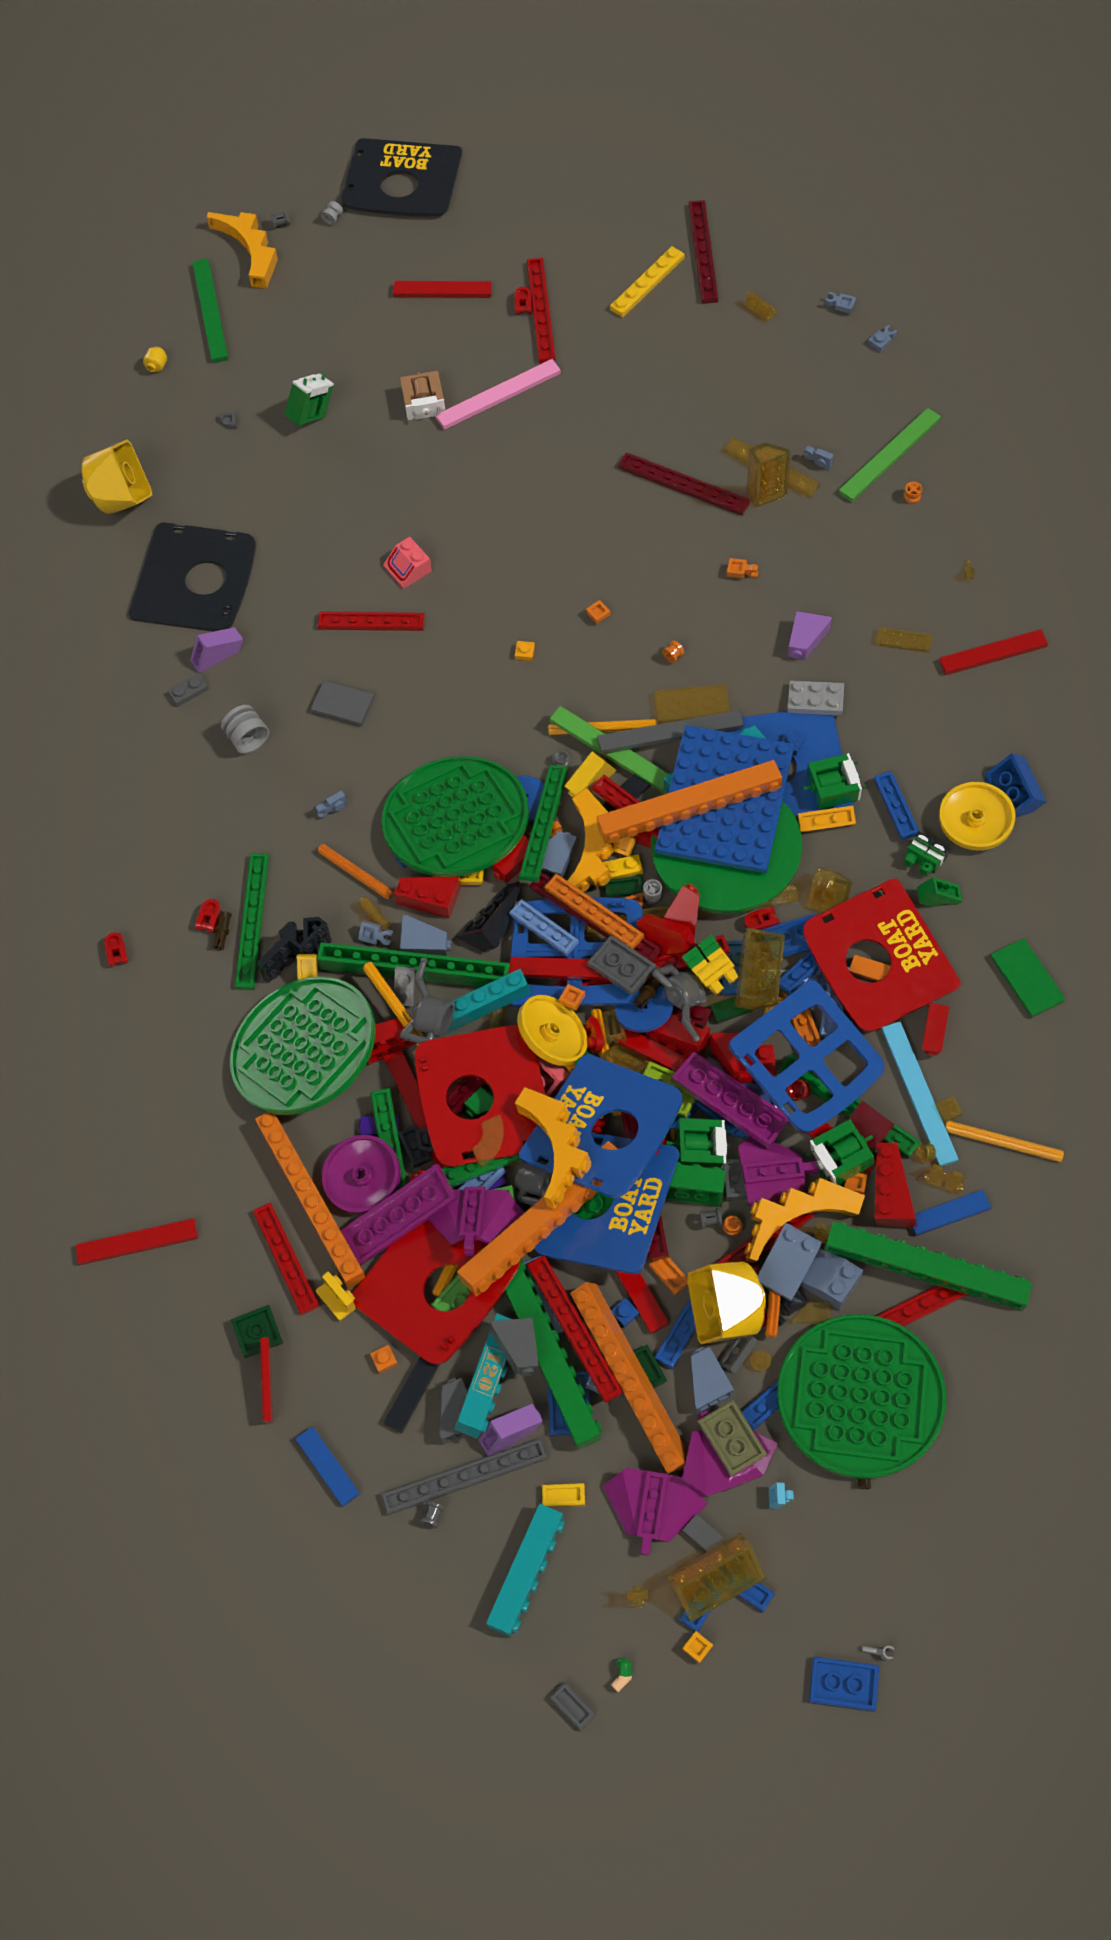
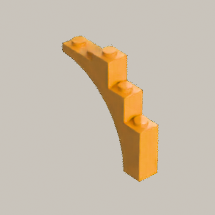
[207,212,278,289]
[567,788,614,892]
[515,1087,592,1209]
[744,1178,865,1263]

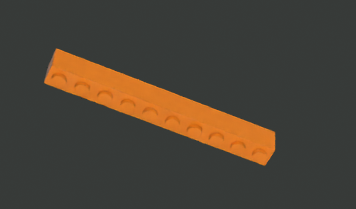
[597,760,782,844]
[255,1113,365,1290]
[457,1141,617,1296]
[570,1282,688,1474]

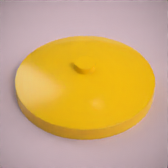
[939,782,1015,851]
[517,995,587,1066]

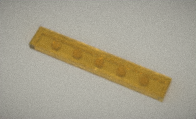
[724,437,820,498]

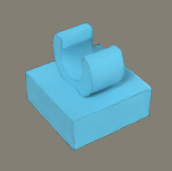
[769,1483,794,1509]

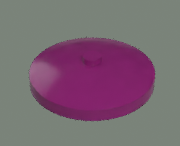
[322,1135,401,1214]

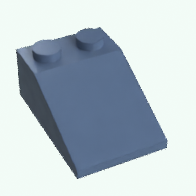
[757,1223,822,1301]
[800,1248,863,1311]

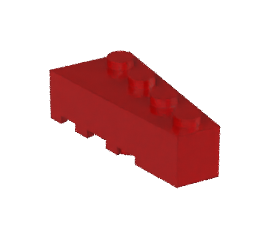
[875,1143,918,1227]

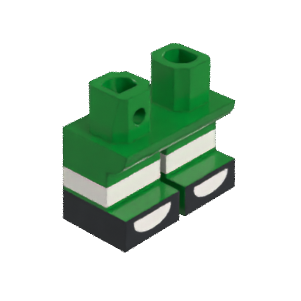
[903,831,949,877]

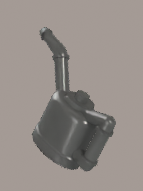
[400,958,455,1044]
[652,964,706,1043]
[514,1160,552,1206]

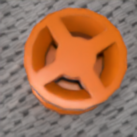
[904,481,922,504]
[662,640,685,663]

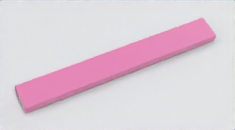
[436,359,561,430]

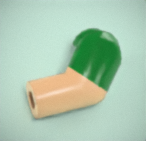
[611,1658,632,1692]

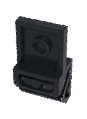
[257,917,332,983]

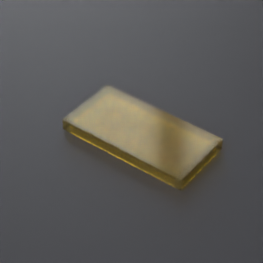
[654,684,730,724]

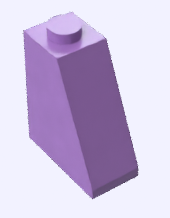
[788,611,832,659]
[190,627,243,673]
[479,1404,542,1456]

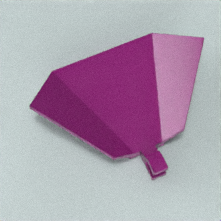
[738,1136,819,1207]
[428,1187,524,1256]
[682,1410,777,1497]
[603,1468,708,1555]

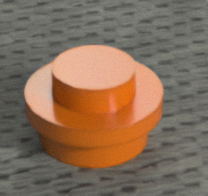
[722,1216,743,1236]

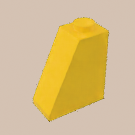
[565,751,616,797]

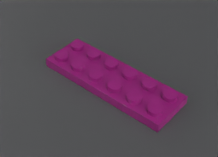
[671,1052,789,1148]
[340,1164,458,1265]

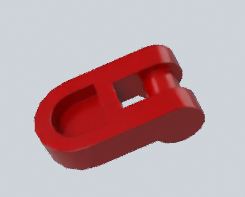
[514,286,532,314]
[195,899,221,933]
[744,907,780,932]
[104,932,129,967]
[583,1016,604,1053]

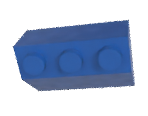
[984,753,1047,818]

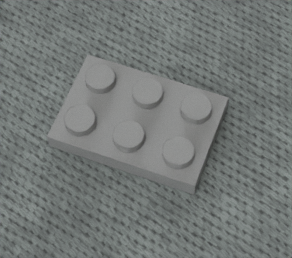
[788,681,844,716]

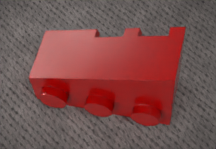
[394,876,461,919]
[367,1015,416,1065]
[647,1015,710,1058]

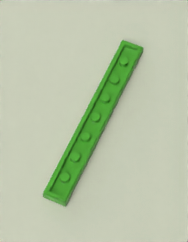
[839,408,941,502]
[550,706,668,794]

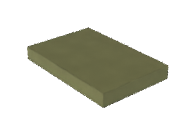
[697,1400,767,1477]

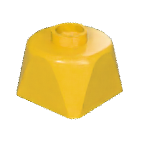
[81,439,152,514]
[687,1262,766,1345]

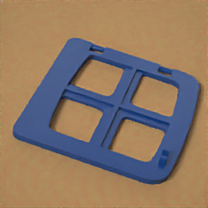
[511,897,643,1007]
[728,980,884,1133]

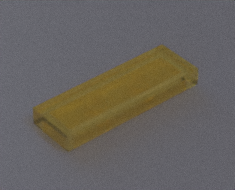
[876,627,932,653]

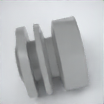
[221,705,270,754]

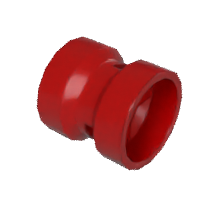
[787,1079,811,1099]

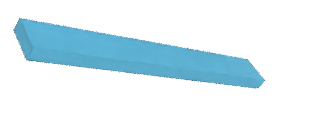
[882,1022,959,1168]

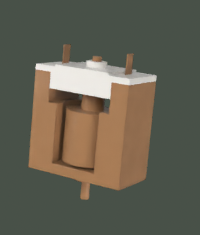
[400,371,445,420]

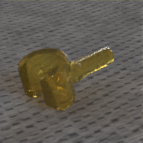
[964,559,975,580]

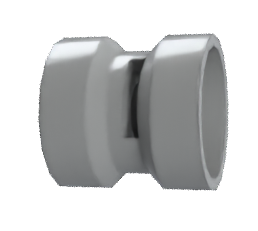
[321,201,343,225]
[643,879,662,905]

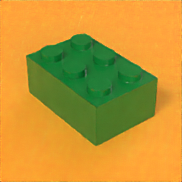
[665,1162,726,1207]

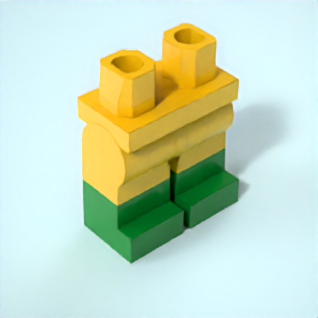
[682,934,738,995]

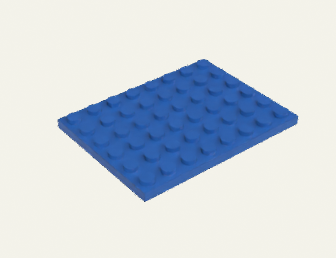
[655,725,794,874]

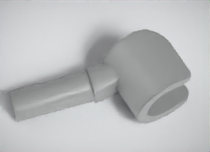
[862,1646,894,1661]

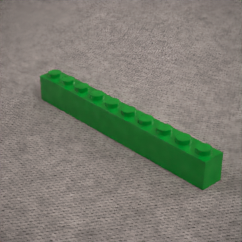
[317,942,510,987]
[823,1222,1032,1311]
[504,1259,603,1450]

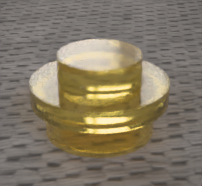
[917,1143,936,1163]
[750,1350,771,1371]

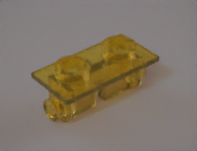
[743,291,778,322]
[923,1164,966,1193]

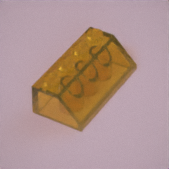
[747,443,790,508]
[735,928,785,1010]
[666,1533,766,1622]

